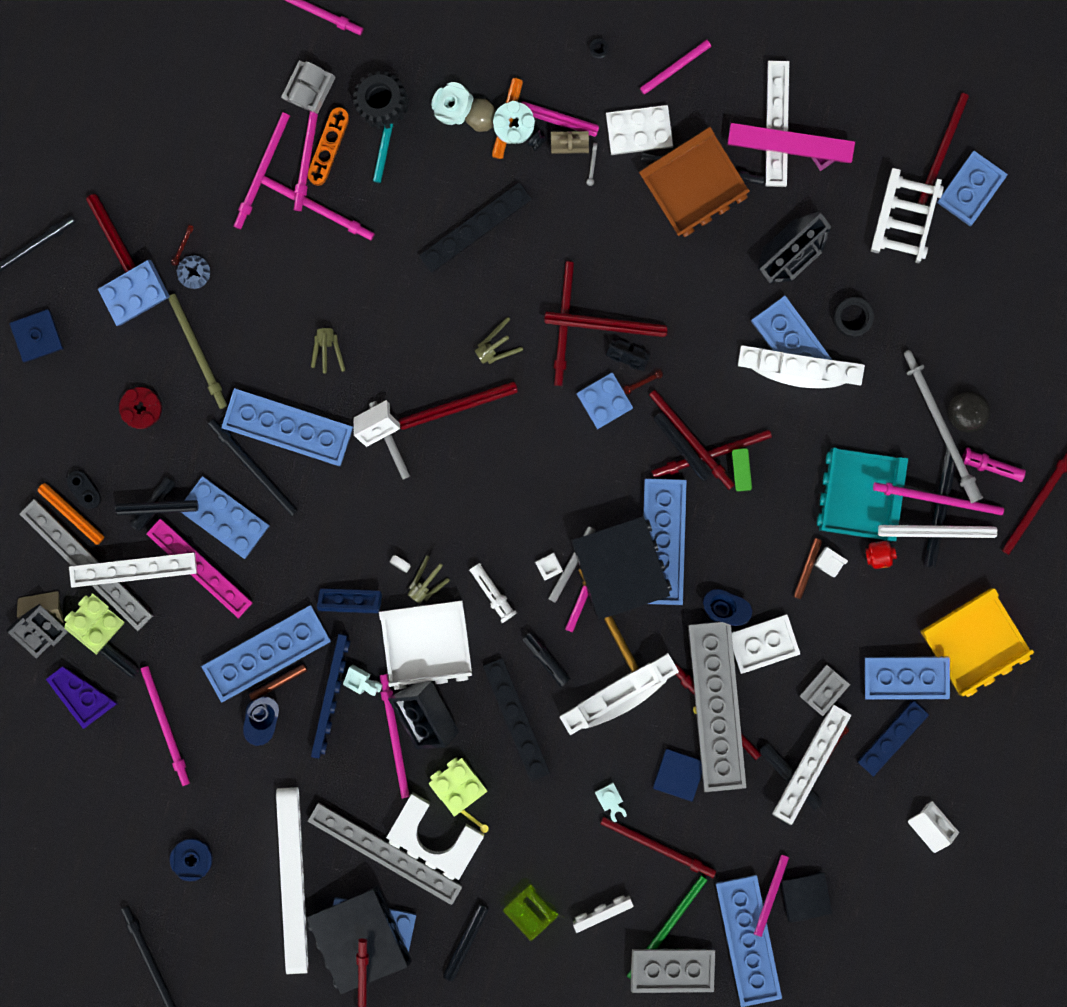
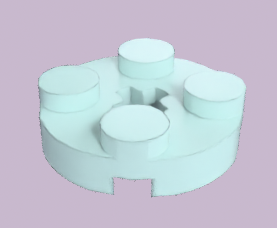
[432,82,473,125]
[493,101,535,144]

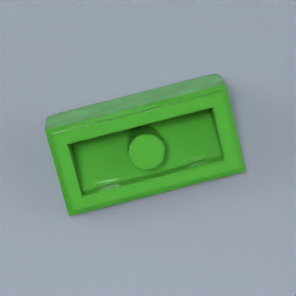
[732,449,752,491]

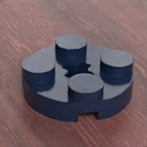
[170,838,213,881]

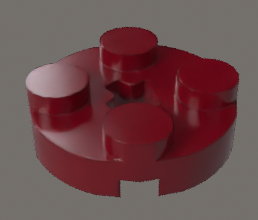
[119,387,162,429]

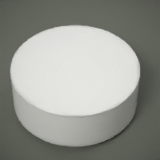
[389,555,411,573]

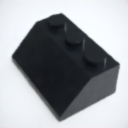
[388,681,459,749]

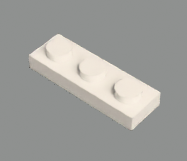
[573,895,634,933]

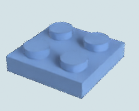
[576,373,633,429]

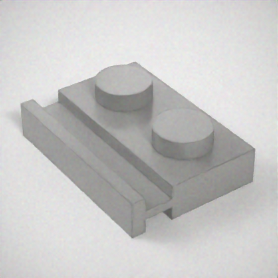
[800,665,850,716]

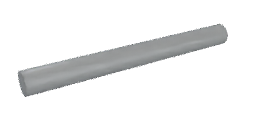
[369,401,410,480]
[548,527,596,603]

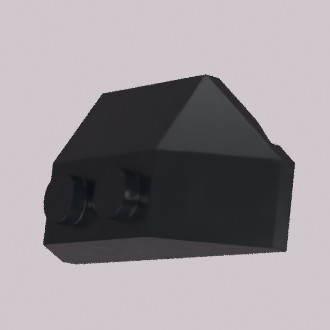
[758,212,831,283]

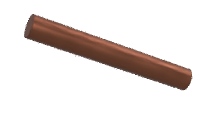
[793,538,822,599]
[249,664,307,701]

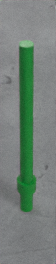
[627,875,708,979]

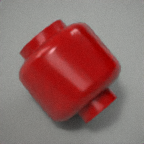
[866,540,897,569]

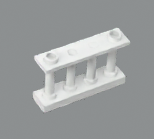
[870,168,944,263]

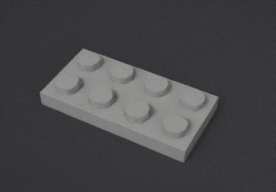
[631,949,715,993]

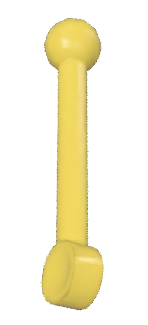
[461,810,489,833]

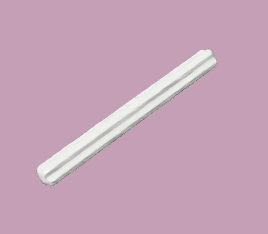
[878,525,997,538]

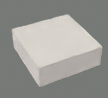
[535,553,563,580]

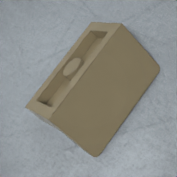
[17,591,64,623]

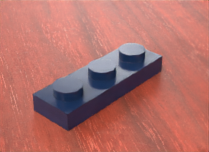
[317,589,382,613]

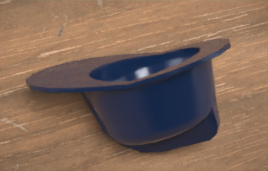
[703,589,752,626]
[243,697,279,746]

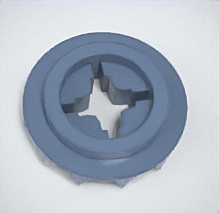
[176,255,210,289]

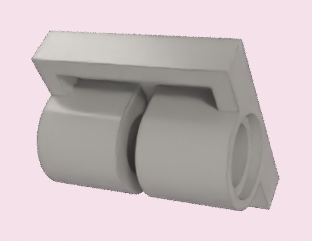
[281,60,336,114]

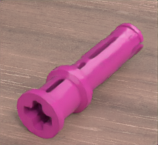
[962,447,1026,482]

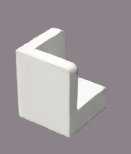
[814,547,848,577]

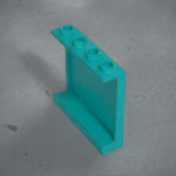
[817,448,908,541]

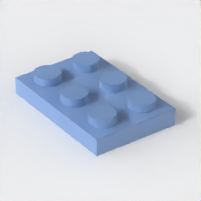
[937,151,1008,226]
[98,260,170,326]

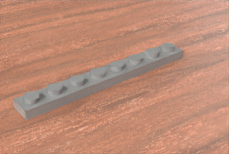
[20,499,153,631]
[308,803,463,905]

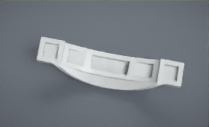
[738,345,865,388]
[560,653,679,735]

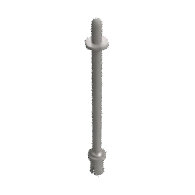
[904,350,983,503]

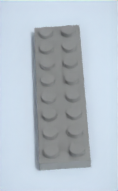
[688,622,746,792]

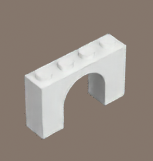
[386,792,484,880]

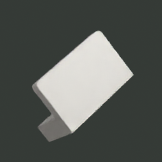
[353,400,400,447]
[908,801,959,853]

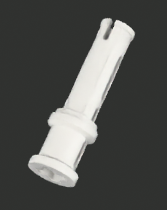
[469,563,517,623]

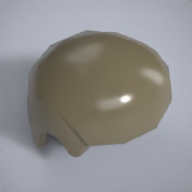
[465,99,496,132]

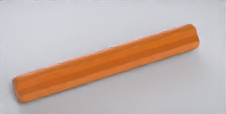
[492,78,523,159]
[38,483,104,545]

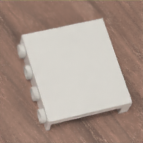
[379,600,472,690]

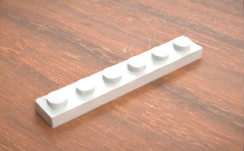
[765,61,789,187]
[69,553,197,587]
[772,705,851,825]

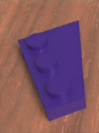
[46,666,118,729]

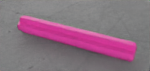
[522,101,599,137]

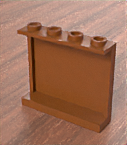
[639,127,750,238]

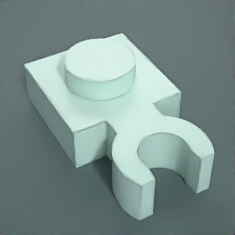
[595,782,627,822]

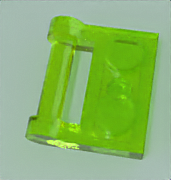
[503,884,558,941]

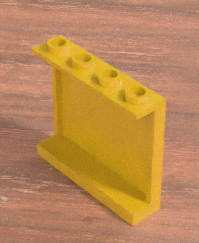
[920,588,1034,697]

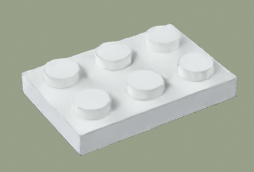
[606,105,673,155]
[732,614,800,674]

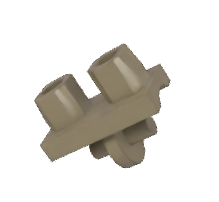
[551,131,589,154]

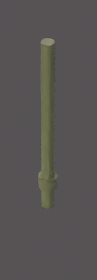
[168,294,228,409]

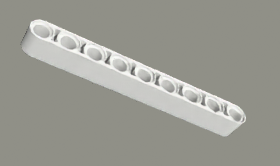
[276,787,308,974]

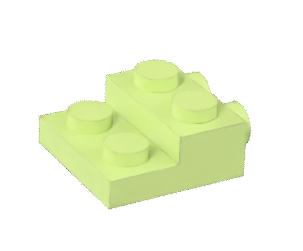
[64,594,124,655]
[428,757,488,817]

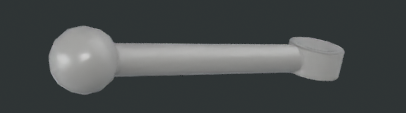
[586,143,598,186]

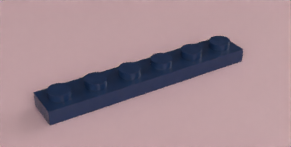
[311,633,351,759]

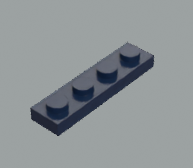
[857,700,929,777]

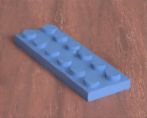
[221,388,353,467]
[643,479,687,605]
[201,605,331,703]
[716,875,782,1007]

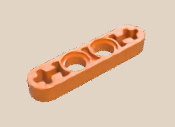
[308,107,349,186]

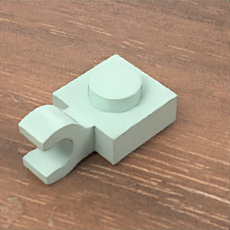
[343,665,383,696]

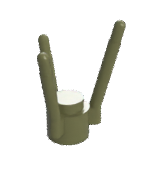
[474,317,523,364]
[311,328,345,373]
[408,556,450,604]

